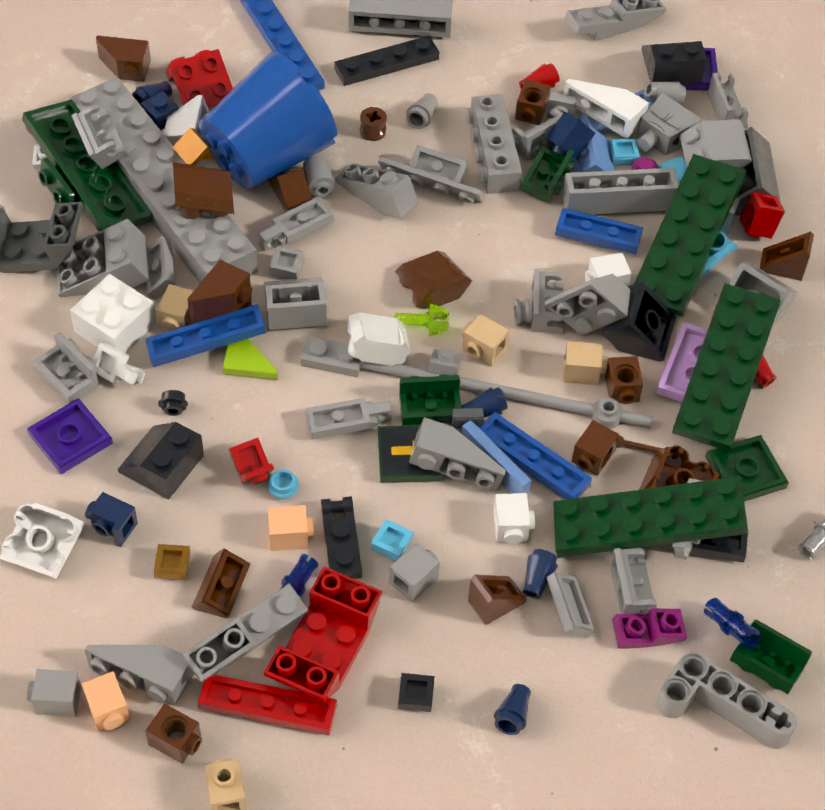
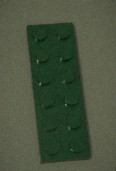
[22,99,153,232]
[634,154,746,317]
[672,283,781,452]
[553,476,749,558]

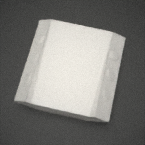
[348,312,411,366]
[0,503,85,579]

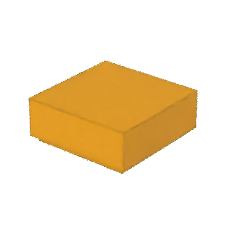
[172,127,211,166]

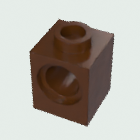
[515,79,551,125]
[605,356,643,404]
[571,420,619,476]
[145,703,202,764]

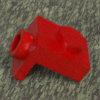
[228,437,274,486]

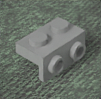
[32,332,99,403]

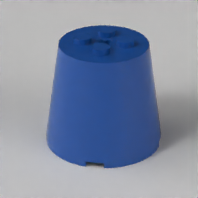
[199,52,338,189]

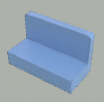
[572,125,614,173]

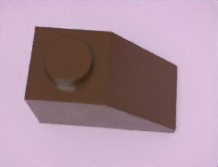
[96,35,151,82]

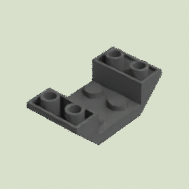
[0,202,84,273]

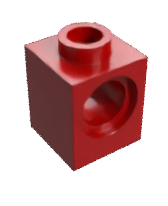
[739,192,785,239]

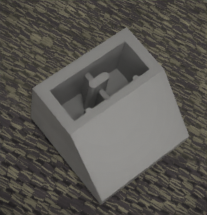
[545,274,630,336]
[264,277,327,330]

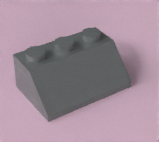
[735,127,781,216]

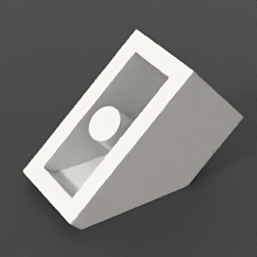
[162,95,209,146]

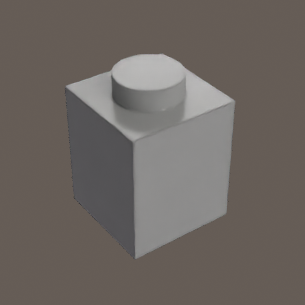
[389,543,440,602]
[27,669,81,717]

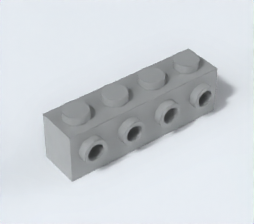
[349,0,453,38]
[466,94,522,194]
[562,168,679,215]

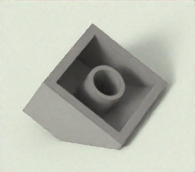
[680,119,752,168]
[712,262,798,328]

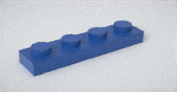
[145,304,267,367]
[480,412,592,499]

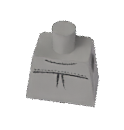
[637,93,702,155]

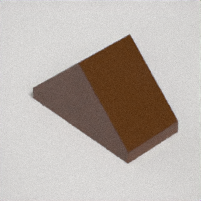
[267,168,312,212]
[759,231,814,281]
[468,574,527,625]

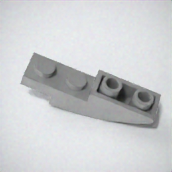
[565,0,666,40]
[182,583,308,682]

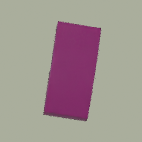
[612,608,687,649]

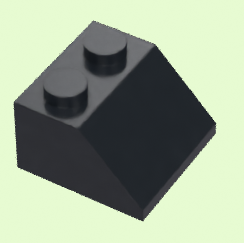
[641,41,707,84]
[602,281,676,362]
[118,422,204,499]

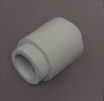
[303,156,335,197]

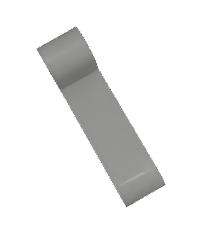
[657,652,797,749]

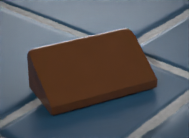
[192,548,251,619]

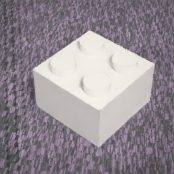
[70,274,157,353]

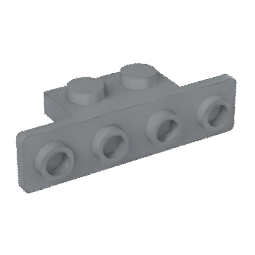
[378,145,484,203]

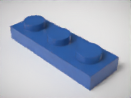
[555,208,643,255]

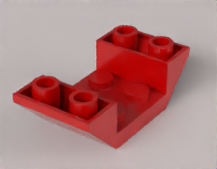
[264,566,382,702]

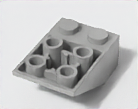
[57,219,150,297]

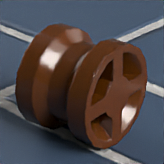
[360,107,387,141]

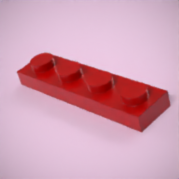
[198,675,337,736]

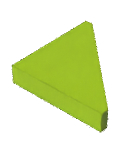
[223,339,278,380]

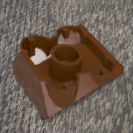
[173,162,234,219]
[395,251,472,309]
[639,445,720,490]

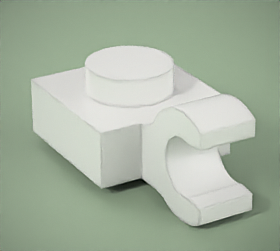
[93,342,146,385]

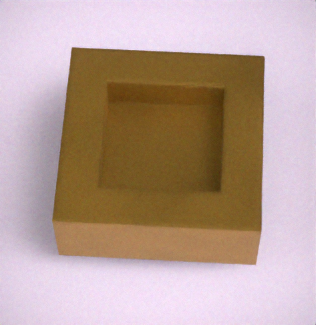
[154,544,191,580]

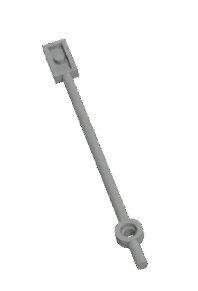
[301,336,653,429]

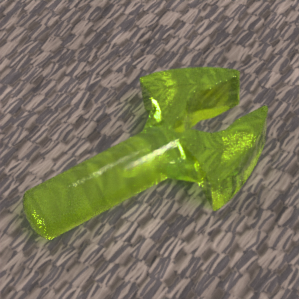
[394,304,449,336]

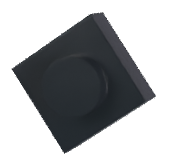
[398,673,435,712]

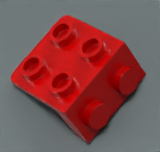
[166,49,233,108]

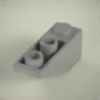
[335,163,419,218]
[409,417,506,491]
[85,645,194,706]

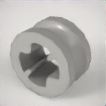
[514,298,532,325]

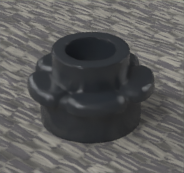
[158,390,188,416]

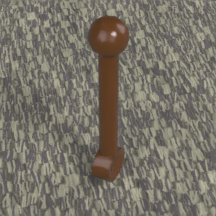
[616,435,670,453]

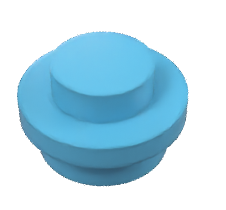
[268,469,299,499]

